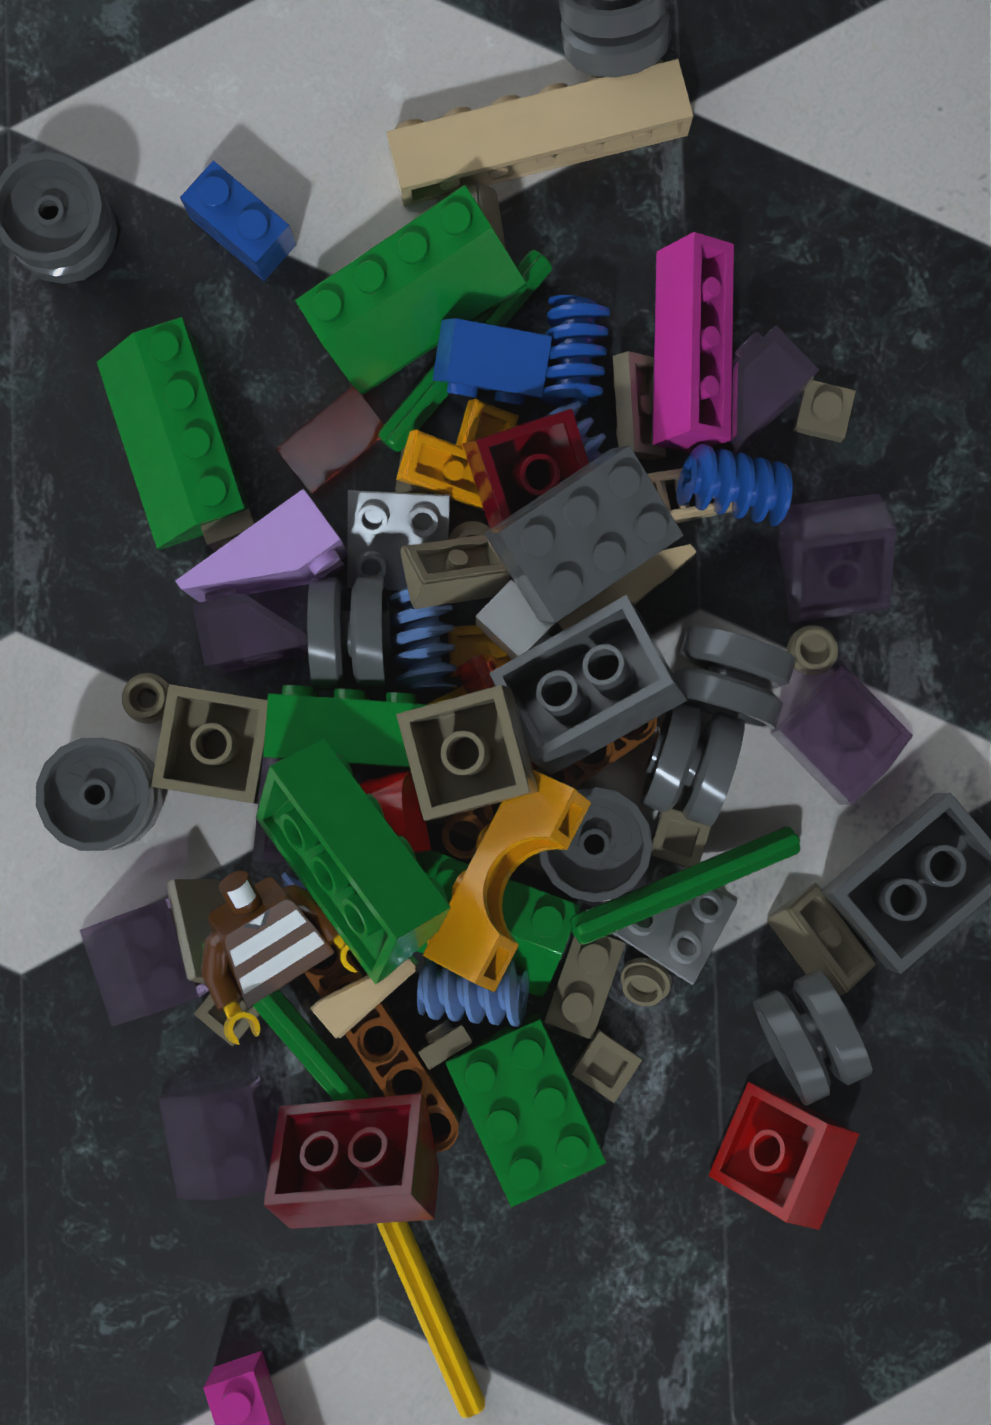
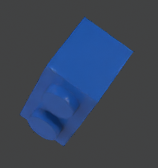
[180,160,296,281]
[432,318,552,406]

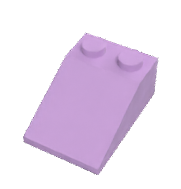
[175,489,347,602]

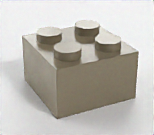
[151,684,270,804]
[396,685,539,821]

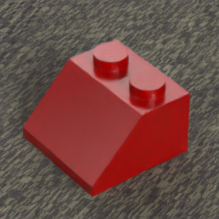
[708,1082,860,1230]

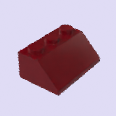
[463,408,589,584]
[264,1093,439,1229]

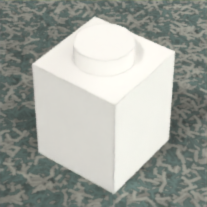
[476,580,556,660]

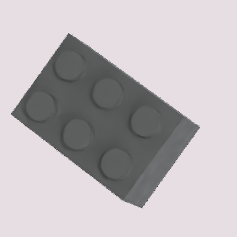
[484,445,684,623]
[489,595,687,776]
[821,793,991,974]

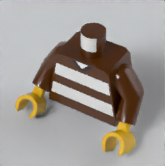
[201,871,357,1045]

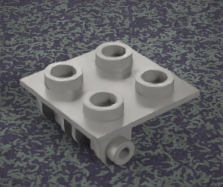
[347,490,450,591]
[612,856,737,985]

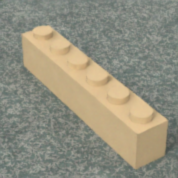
[386,59,693,206]

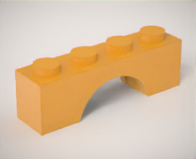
[422,770,591,993]

